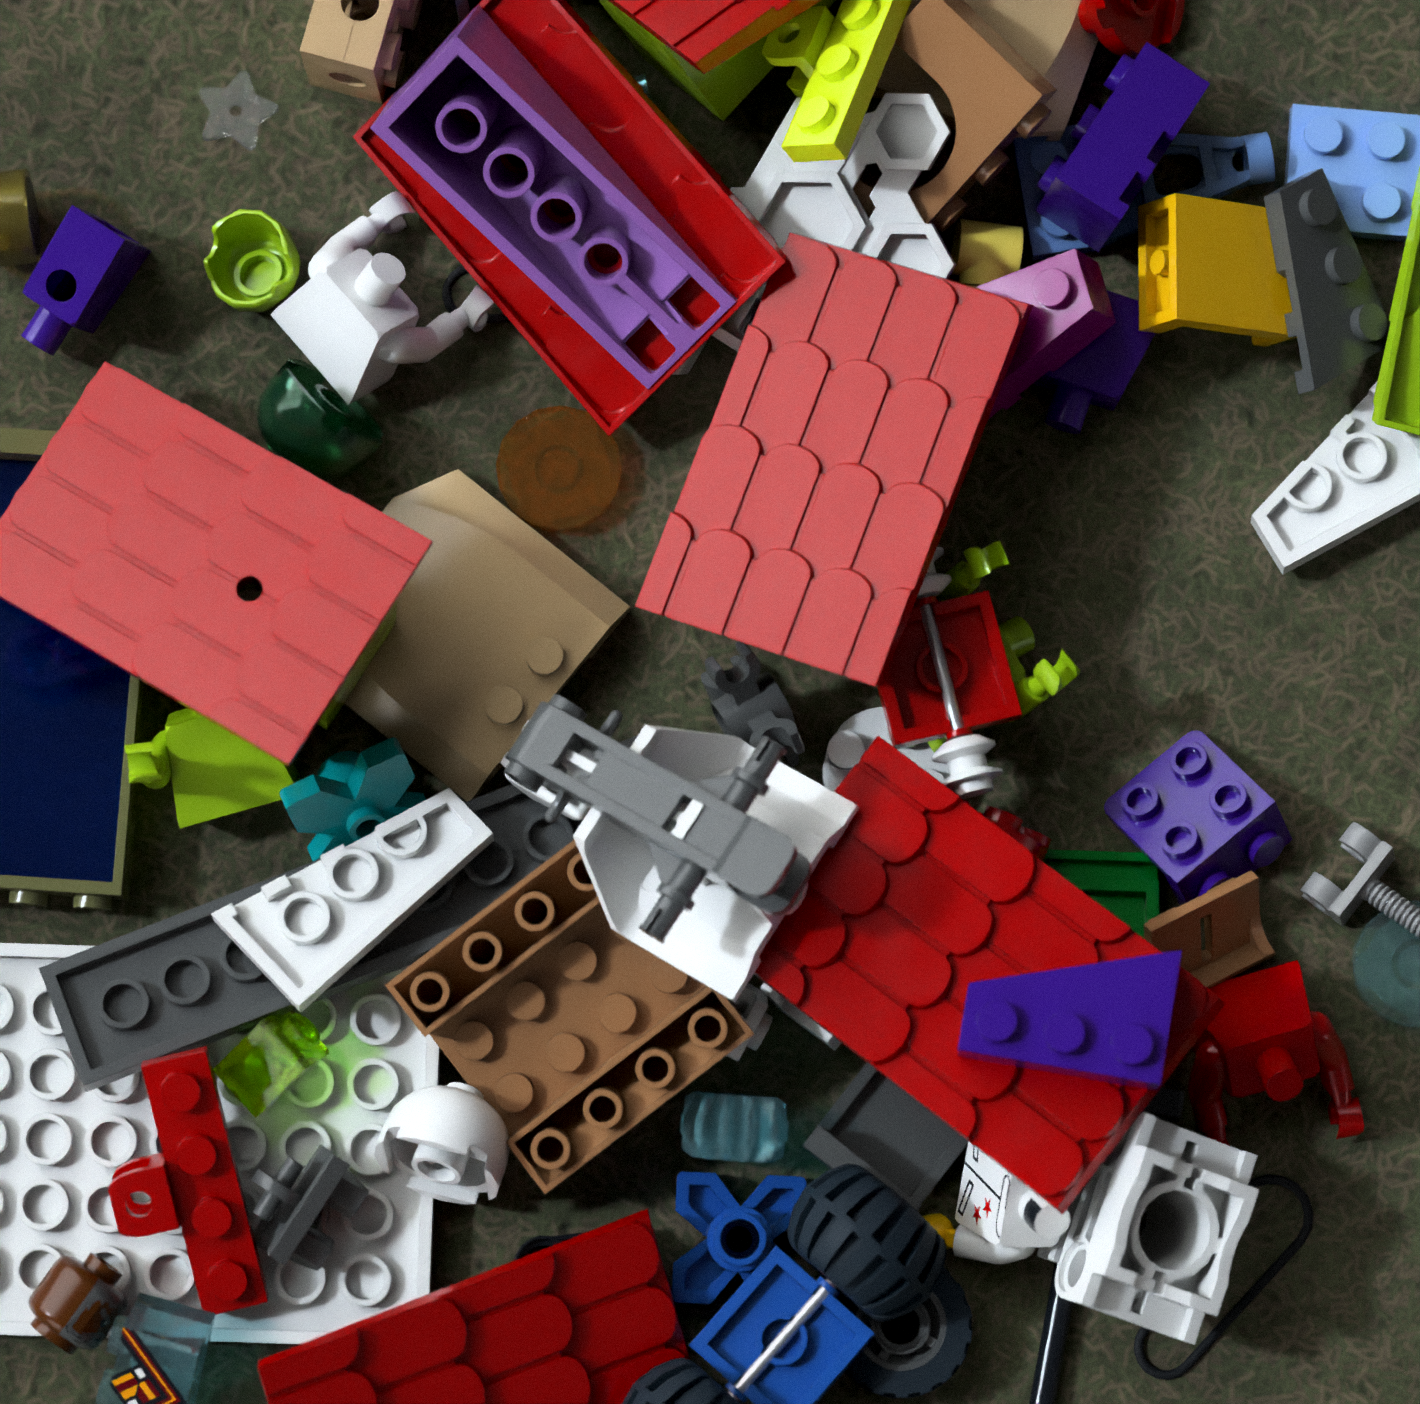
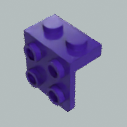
[1104,730,1293,905]

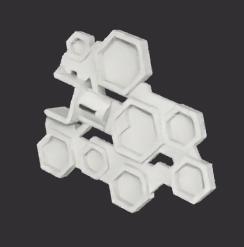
[672,93,956,375]

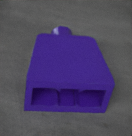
[21,205,151,356]
[1033,290,1156,434]

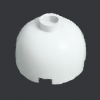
[374,1082,510,1205]

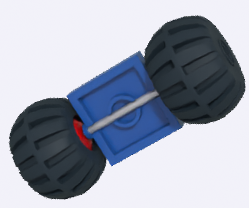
[622,1164,947,1404]

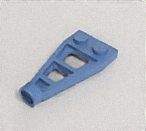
[1012,125,1275,261]

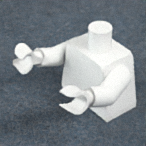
[271,191,494,405]

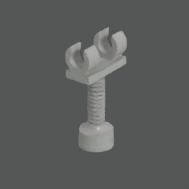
[1300,822,1420,938]

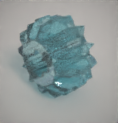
[679,1091,789,1163]

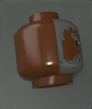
[29,1252,128,1355]

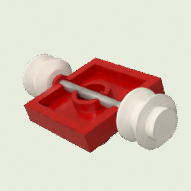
[877,547,1022,799]

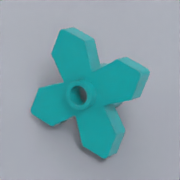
[279,737,426,861]

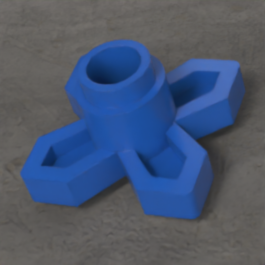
[672,1171,806,1304]

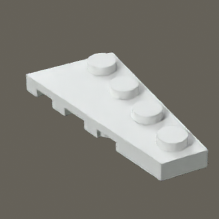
[211,788,494,1013]

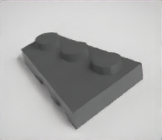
[1264,168,1390,394]

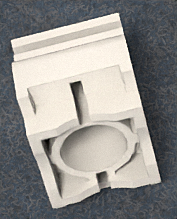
[1036,1112,1259,1345]

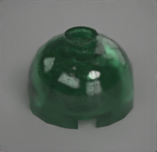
[256,358,384,482]

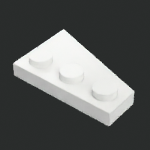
[1250,382,1420,575]

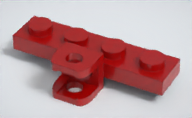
[108,1046,269,1317]

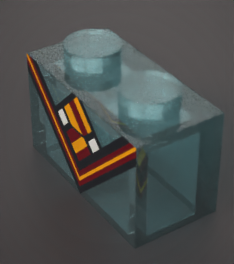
[96,1293,215,1404]

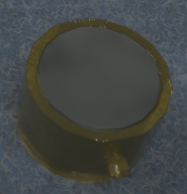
[0,168,41,267]

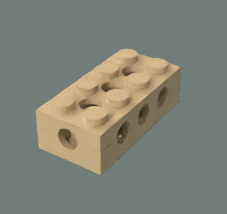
[299,0,423,104]

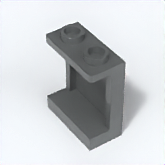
[801,1063,968,1211]

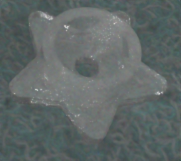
[199,71,279,151]

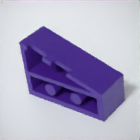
[1035,42,1210,252]
[957,950,1182,1090]

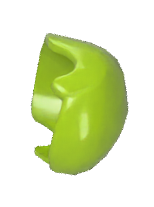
[203,209,301,312]

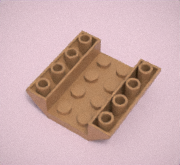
[385,840,754,1194]

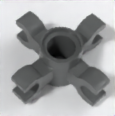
[701,641,805,768]

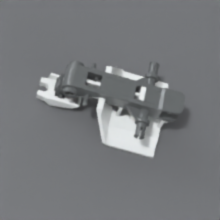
[500,694,859,1002]

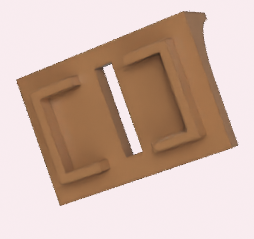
[1144,870,1276,989]

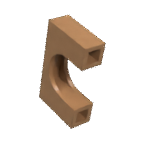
[853,0,1057,233]

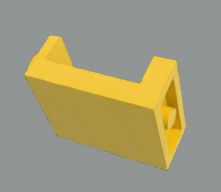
[1138,193,1297,347]

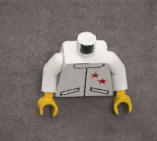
[922,1142,1070,1265]

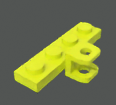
[762,0,912,162]

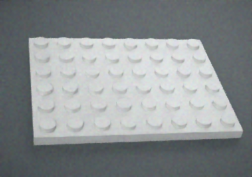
[0,943,440,1344]

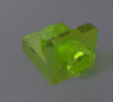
[213,1011,329,1118]

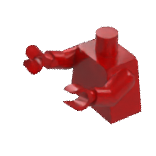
[1188,960,1364,1146]

